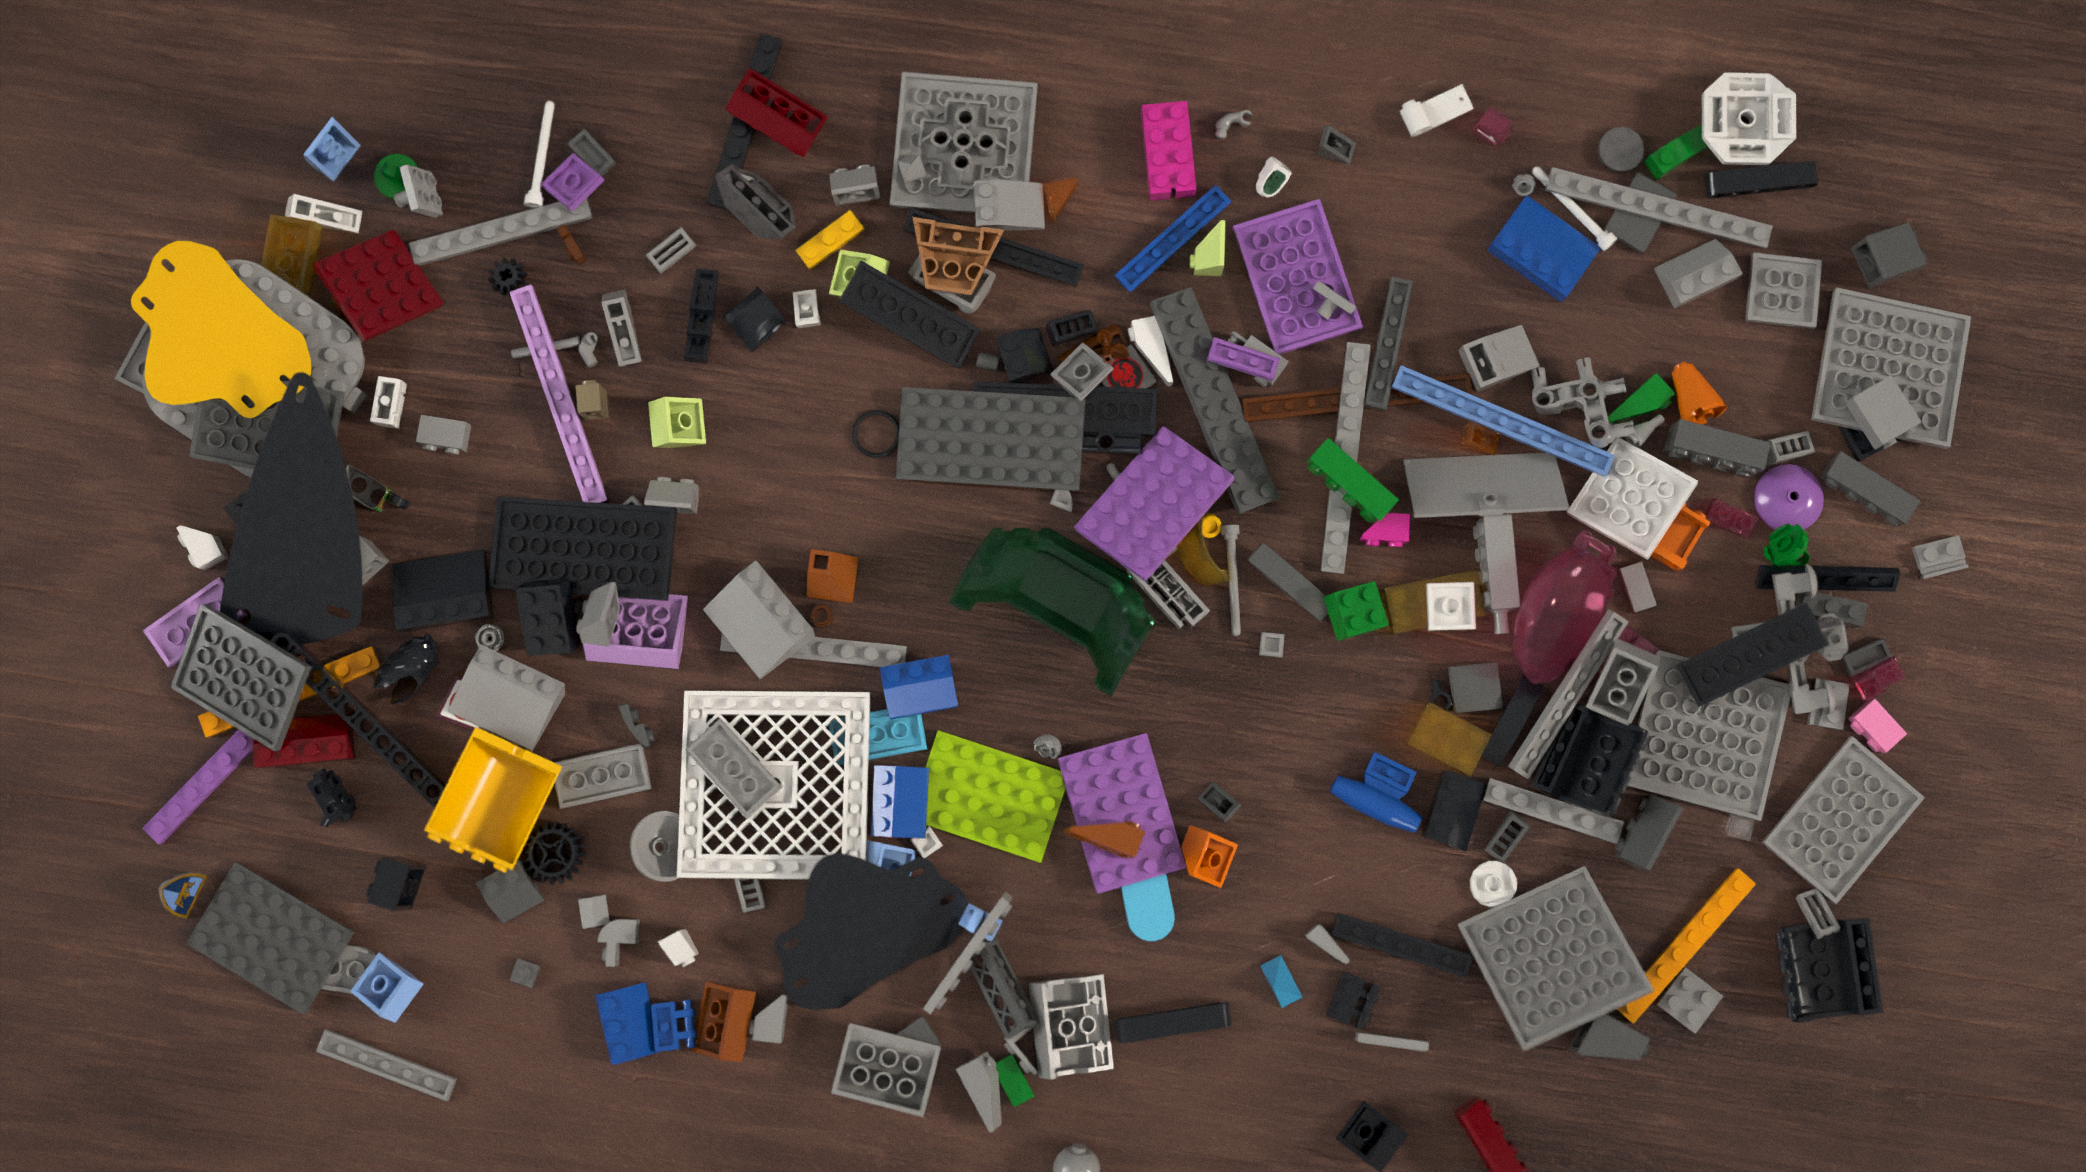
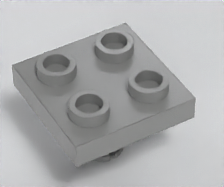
[394,164,443,218]

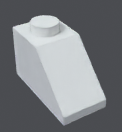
[659,929,699,967]

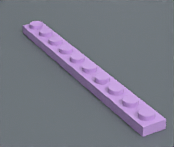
[509,285,609,503]

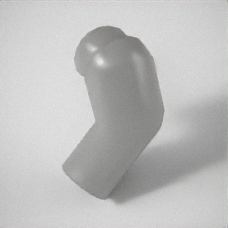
[578,332,598,368]

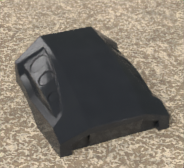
[723,286,787,352]

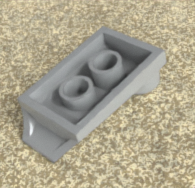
[908,255,995,313]

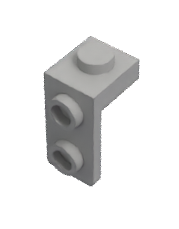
[1004,1023,1038,1075]

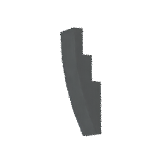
[1247,542,1328,622]

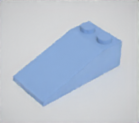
[303,117,361,181]

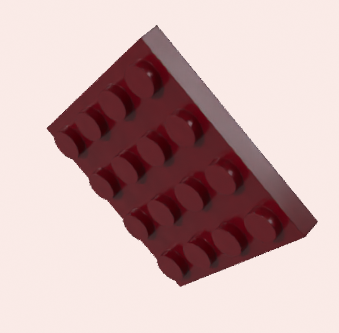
[313,229,443,342]

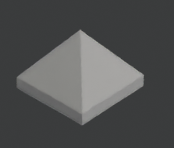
[898,154,926,183]

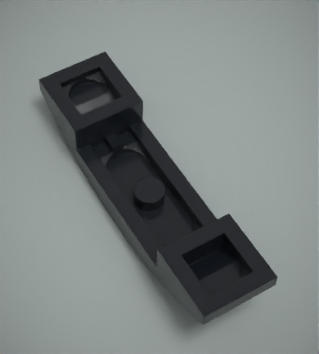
[1478,675,1543,766]

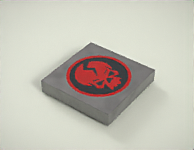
[1101,344,1157,388]

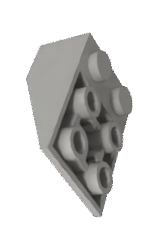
[1458,325,1540,392]

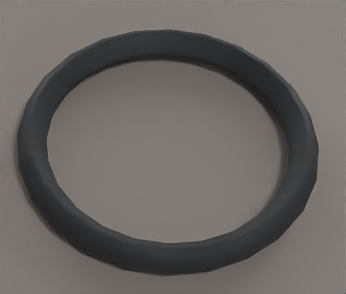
[852,410,900,458]

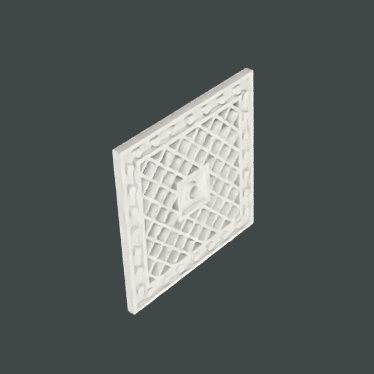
[677,691,871,879]

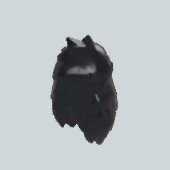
[373,633,439,704]

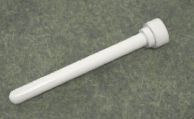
[524,101,554,208]
[1532,167,1618,251]

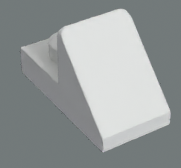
[793,289,821,328]

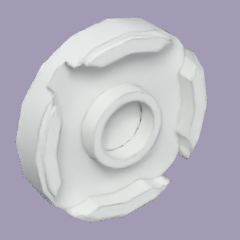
[1470,861,1517,907]

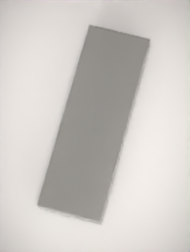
[1355,1031,1429,1052]

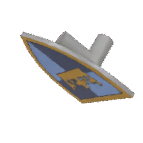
[158,873,207,919]

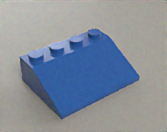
[1487,195,1600,302]

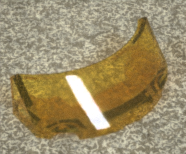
[1177,501,1230,586]

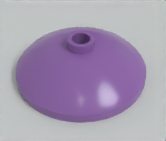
[1753,464,1824,530]

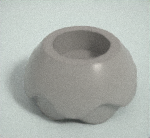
[475,624,504,651]
[1033,734,1062,759]

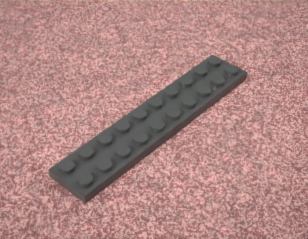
[1149,287,1279,515]

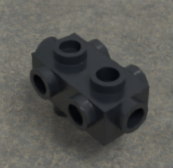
[306,768,357,827]

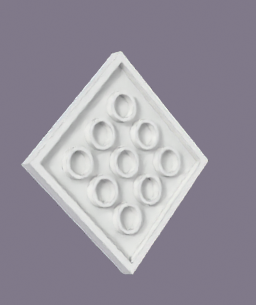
[1567,438,1698,560]

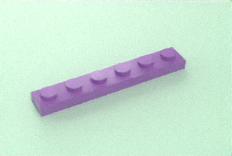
[142,729,254,844]

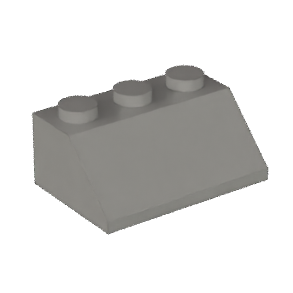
[1654,239,1743,309]

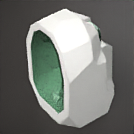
[1256,157,1292,197]

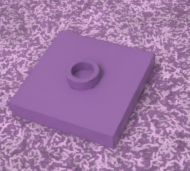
[541,153,604,212]

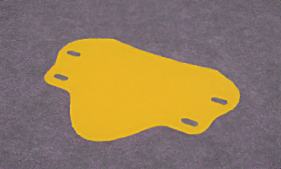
[131,241,311,418]

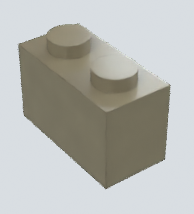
[575,380,609,420]

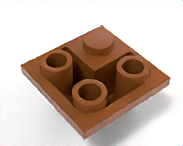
[806,549,859,604]

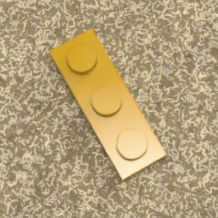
[795,210,864,270]

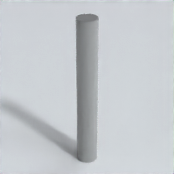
[511,336,581,359]

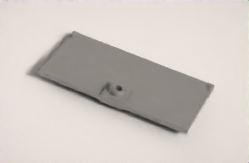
[1403,453,1569,518]

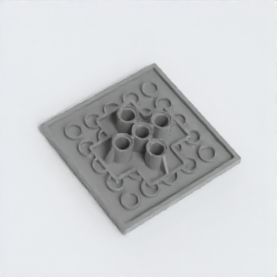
[890,72,1038,214]

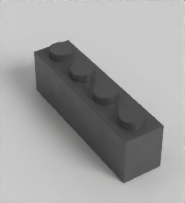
[1820,451,1920,527]

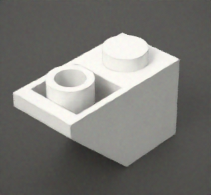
[176,525,229,570]

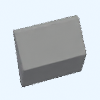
[1050,343,1113,401]

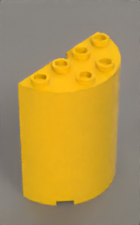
[425,727,562,873]

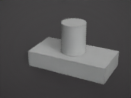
[1313,281,1357,319]

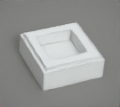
[911,826,943,858]

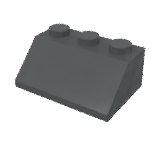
[1614,795,1683,871]

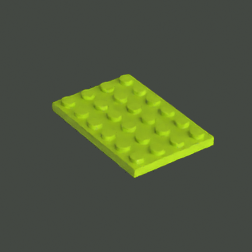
[925,730,1066,863]

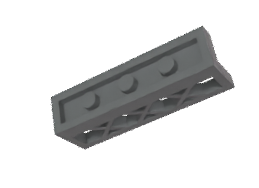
[970,940,1040,1040]

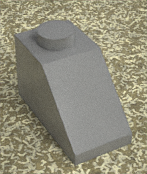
[750,994,788,1043]

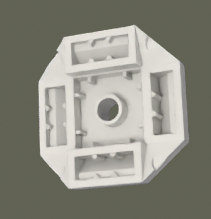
[1702,73,1796,165]

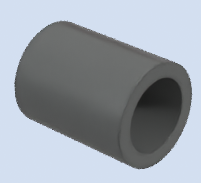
[976,352,1000,372]

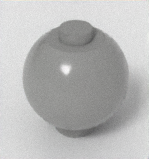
[1053,1143,1100,1172]

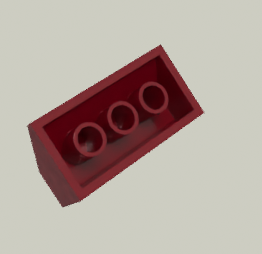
[725,68,828,158]
[253,713,355,768]
[1453,1097,1529,1172]

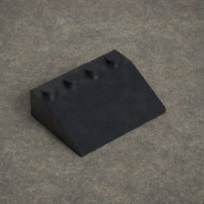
[393,550,494,633]

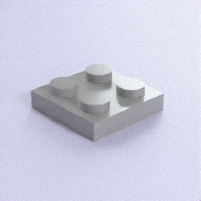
[1656,967,1723,1034]

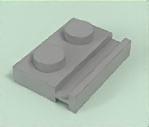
[1912,535,1968,580]
[1807,678,1850,730]

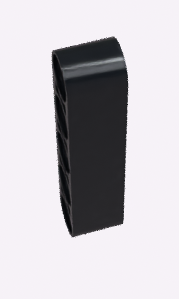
[1704,161,1818,199]
[1115,1002,1232,1043]

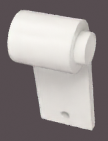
[1400,85,1474,137]

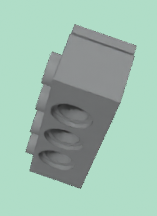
[1127,560,1210,630]

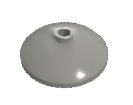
[630,811,679,882]

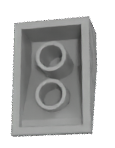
[974,180,1045,231]

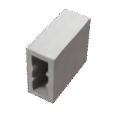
[1845,375,1921,450]

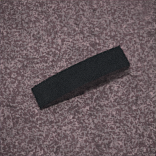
[684,268,719,364]

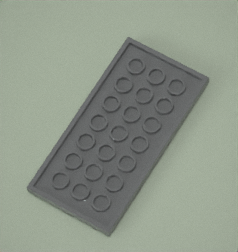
[896,387,1086,491]

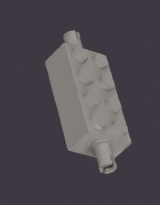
[1473,514,1520,634]

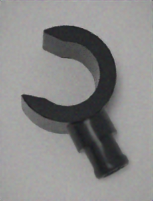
[1429,680,1452,712]

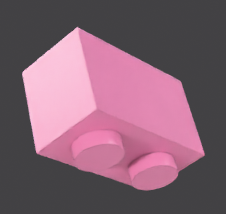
[1847,699,1907,753]

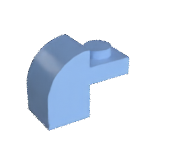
[958,903,1003,942]

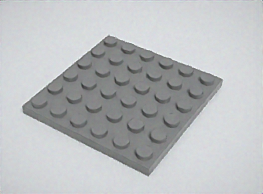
[1811,287,1971,449]
[1628,650,1791,821]
[1458,866,1653,1052]

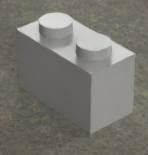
[416,415,471,455]

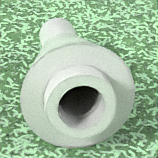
[1625,414,1665,448]

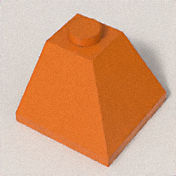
[1181,825,1238,888]

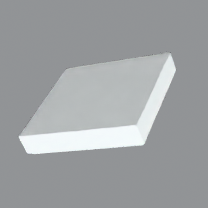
[1426,582,1476,631]

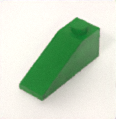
[1644,124,1708,180]
[1607,373,1675,424]

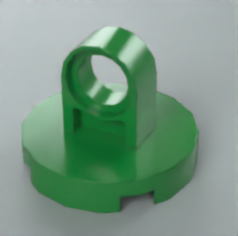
[374,154,418,200]
[1764,523,1810,567]

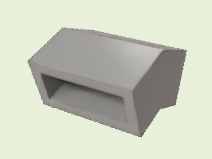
[578,895,610,929]

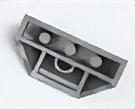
[715,164,796,240]

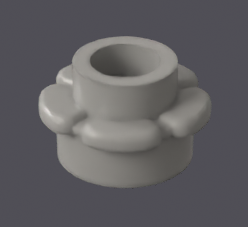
[1513,174,1536,196]

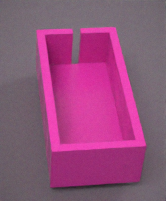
[1141,101,1196,201]

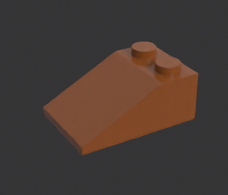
[1063,820,1146,860]

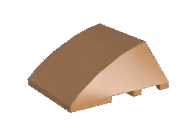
[913,217,1004,296]

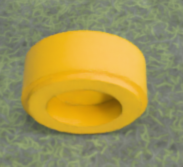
[1197,514,1222,538]

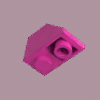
[1360,513,1410,548]

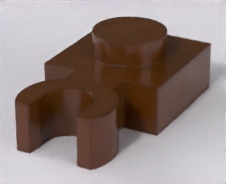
[557,224,587,265]

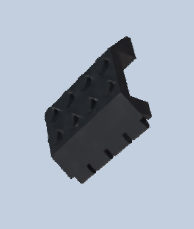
[1531,704,1649,817]
[1775,918,1883,1023]

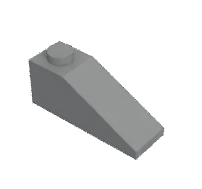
[601,290,642,366]
[956,1052,1002,1133]

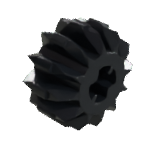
[488,258,528,297]

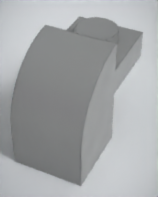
[597,919,640,967]

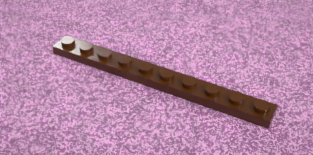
[1241,374,1473,423]

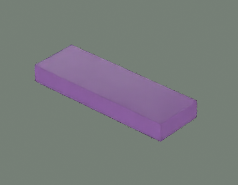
[1207,337,1280,381]

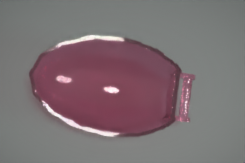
[1512,530,1617,684]

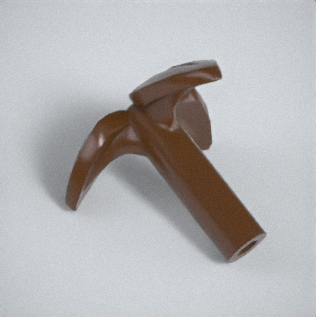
[1093,329,1129,364]

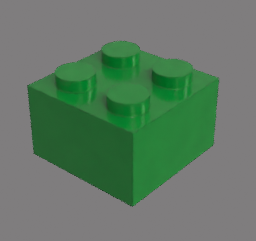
[1323,581,1389,642]

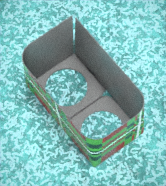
[346,464,392,512]

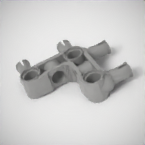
[1530,357,1635,448]

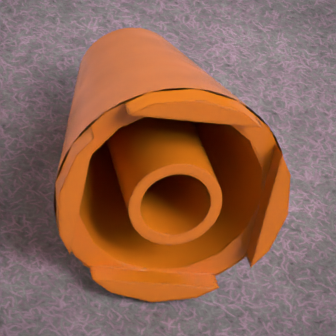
[1671,362,1727,425]

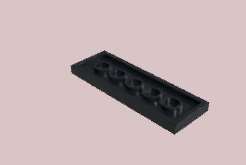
[838,261,980,369]
[1676,602,1829,707]

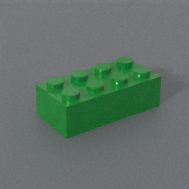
[1306,438,1399,523]

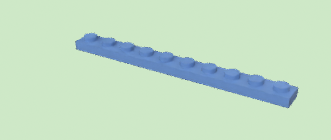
[1391,365,1615,477]

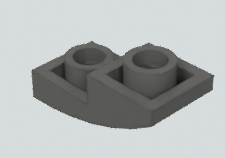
[619,704,655,748]

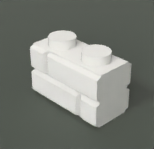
[370,376,407,429]

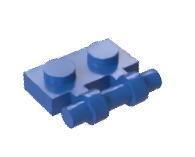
[651,1000,698,1052]

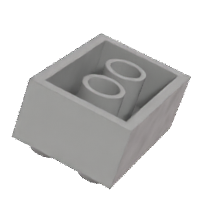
[1586,638,1661,725]

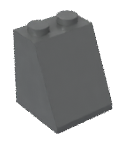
[1851,222,1927,289]
[1568,1014,1650,1060]

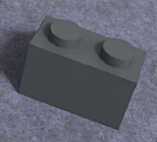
[476,860,545,924]

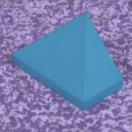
[1260,955,1302,1008]

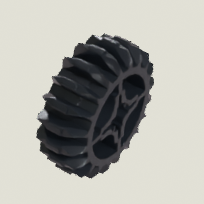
[522,821,586,885]

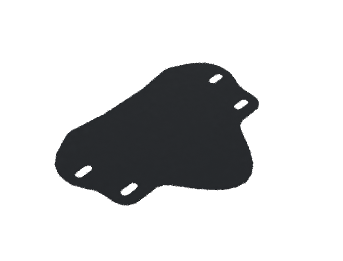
[774,854,968,1010]

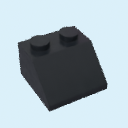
[995,328,1054,383]
[1336,1101,1409,1172]

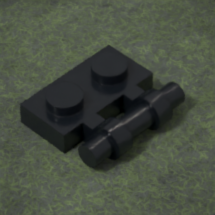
[1326,971,1380,1031]

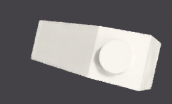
[284,194,362,234]
[1128,316,1173,386]

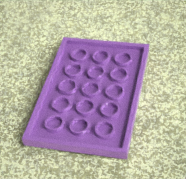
[1233,199,1363,355]
[1074,426,1235,582]
[1057,733,1186,894]

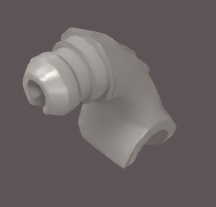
[1215,110,1252,139]

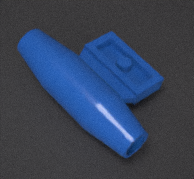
[1330,752,1423,833]

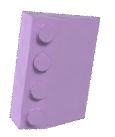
[583,594,688,669]

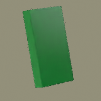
[996,1054,1035,1107]

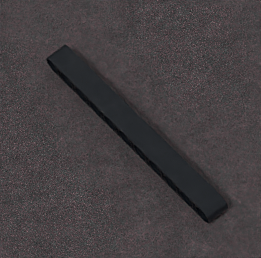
[271,633,446,808]

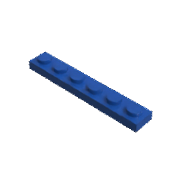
[1115,185,1231,293]

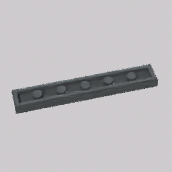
[1363,277,1413,411]

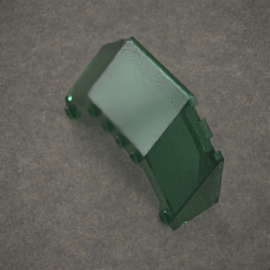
[948,528,1155,696]

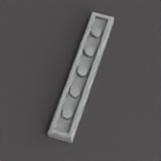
[316,1029,457,1101]

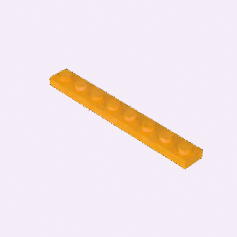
[198,646,380,738]
[1616,868,1756,1024]

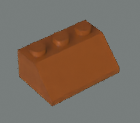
[692,981,756,1062]

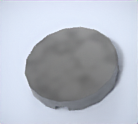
[1597,127,1644,173]

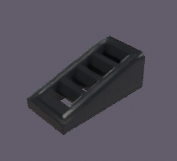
[1046,309,1098,347]

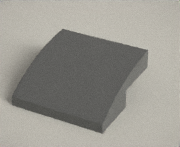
[1448,662,1503,713]

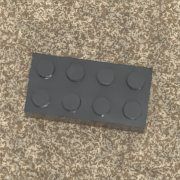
[1662,419,1771,478]

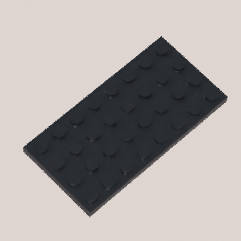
[488,496,677,601]

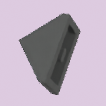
[1316,125,1356,164]
[1198,782,1242,823]
[895,1015,942,1046]

